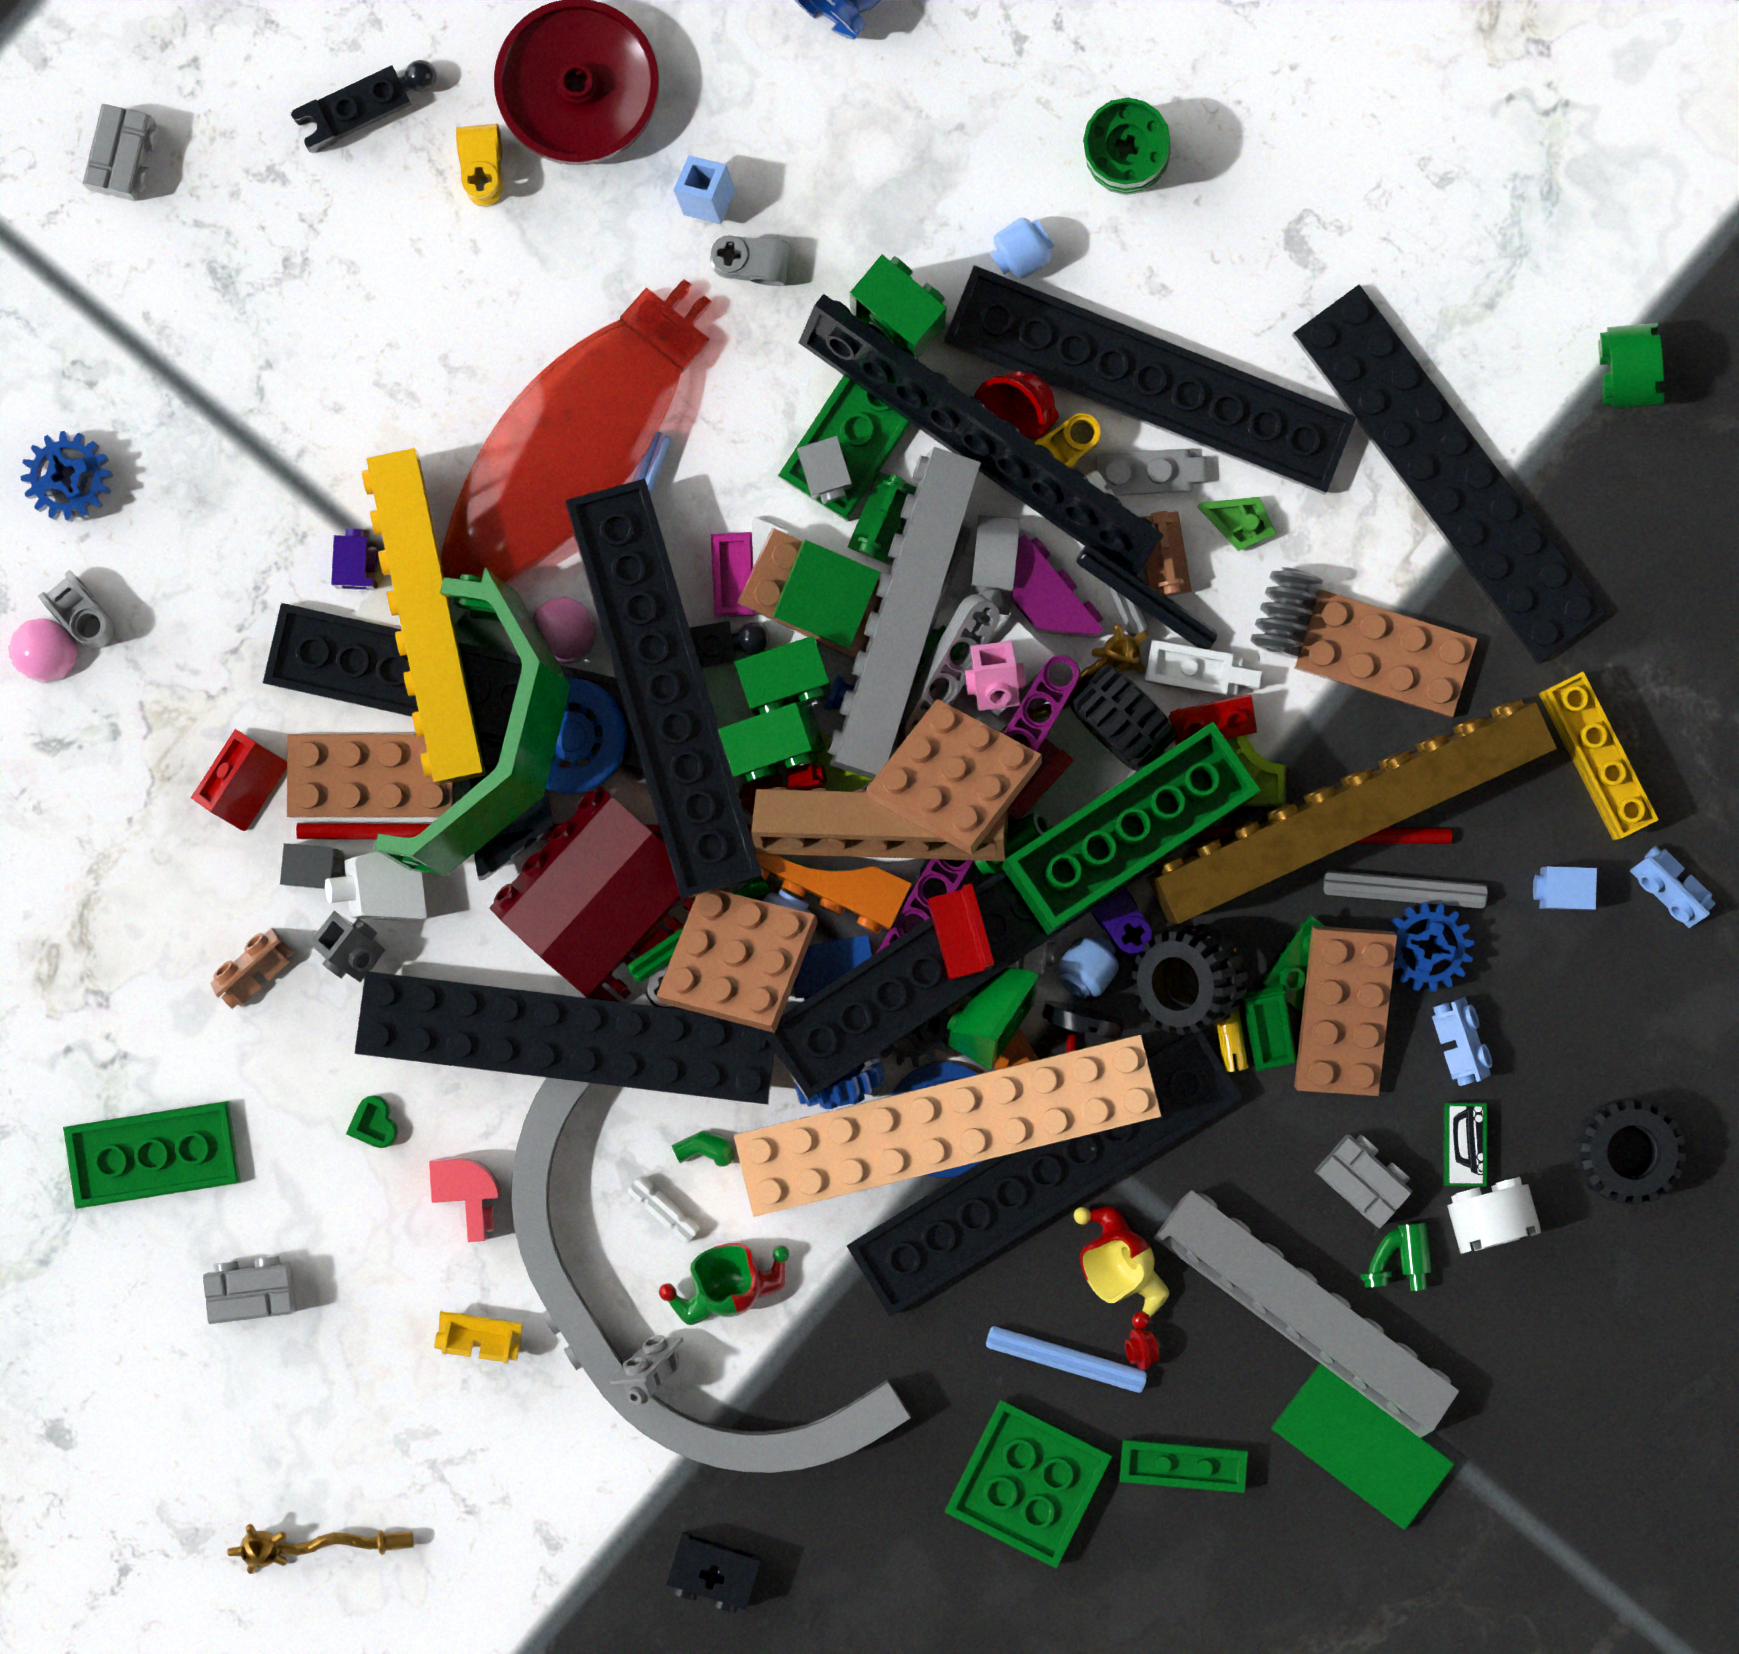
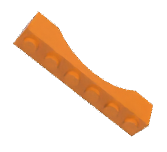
[750,835,912,934]

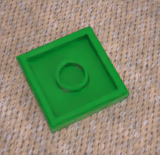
[771,540,881,649]

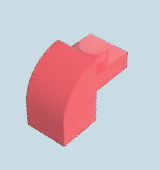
[429,1158,502,1242]

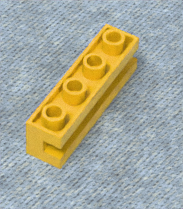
[1539,672,1659,840]

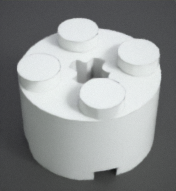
[1447,1177,1542,1254]

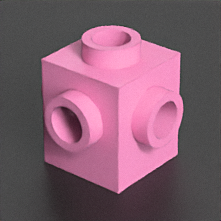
[965,641,1026,711]

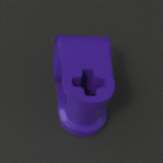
[1091,888,1152,957]

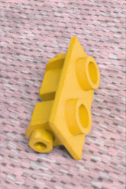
[434,1311,523,1364]

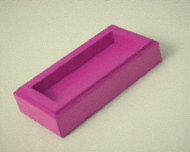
[711,532,755,617]

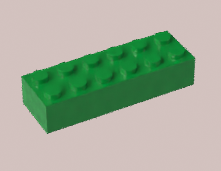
[1001,722,1261,935]

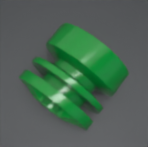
[1083,97,1171,195]

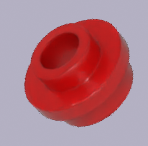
[1125,1329,1159,1370]

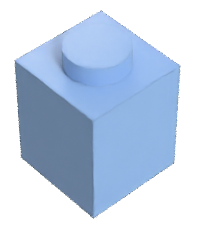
[674,155,736,225]
[1533,866,1597,911]

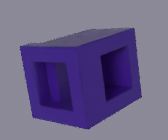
[331,529,378,590]

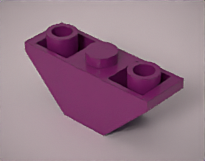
[1011,534,1104,638]

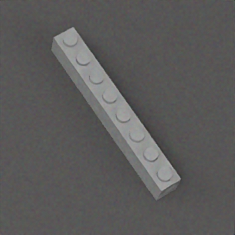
[827,447,981,779]
[1154,1190,1459,1438]

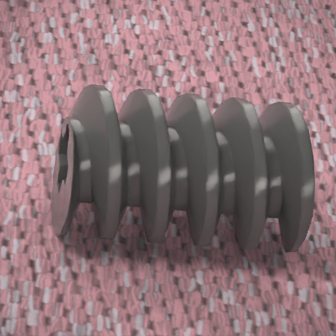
[1250,567,1323,658]

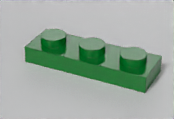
[1119,1439,1248,1493]

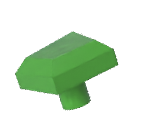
[1197,497,1276,552]

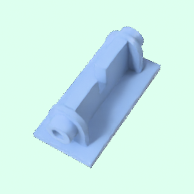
[1630,845,1716,928]
[1432,997,1492,1086]

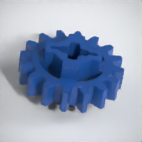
[20,431,113,522]
[1391,902,1474,992]
[794,1057,886,1109]

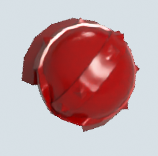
[974,371,1059,440]

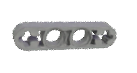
[898,594,999,738]

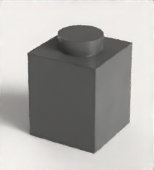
[280,843,344,889]

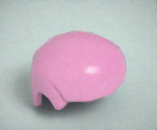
[533,597,596,664]
[8,618,78,683]

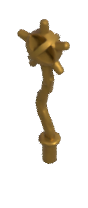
[999,624,1148,740]
[227,1524,414,1574]

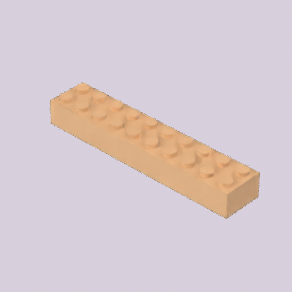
[733,1034,1161,1217]

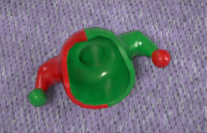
[658,1243,789,1325]

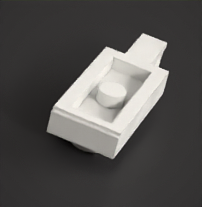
[1145,640,1262,696]

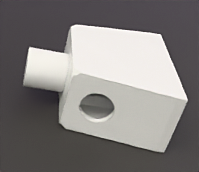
[325,851,427,921]

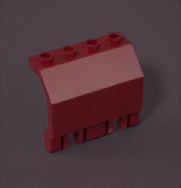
[489,786,694,1002]

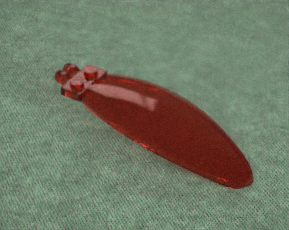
[441,279,712,584]

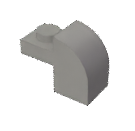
[970,515,1020,615]

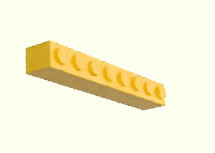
[362,448,486,786]

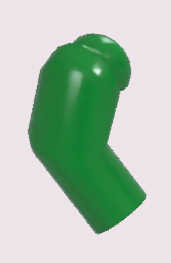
[671,1130,735,1167]

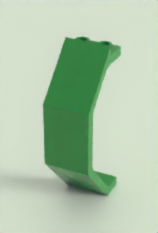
[374,567,571,876]

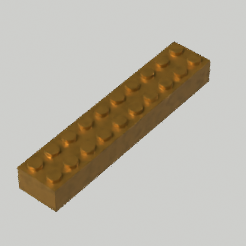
[1147,699,1557,924]

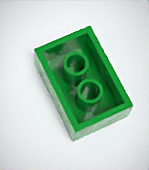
[850,254,947,359]

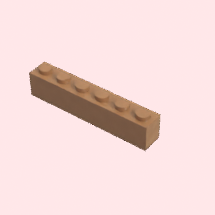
[751,787,1009,861]

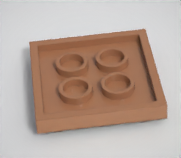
[866,699,1042,855]
[656,890,818,1033]

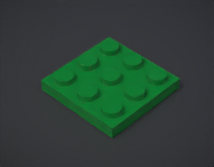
[944,1399,1112,1569]

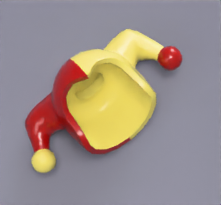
[1074,1206,1169,1330]

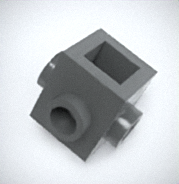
[309,910,385,982]

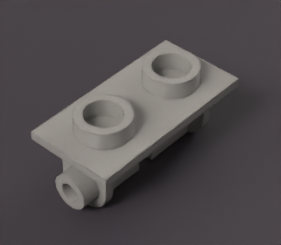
[610,1335,684,1405]

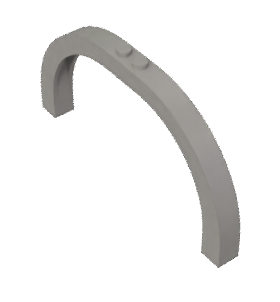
[511,993,911,1473]

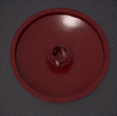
[494,0,659,165]

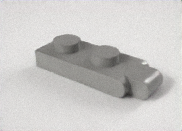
[1096,450,1208,496]

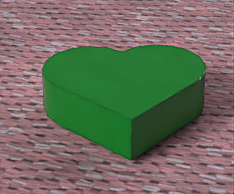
[346,1095,399,1148]

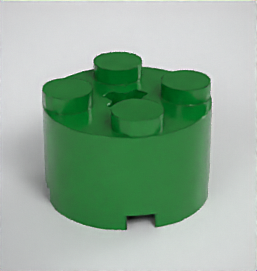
[1598,323,1664,410]

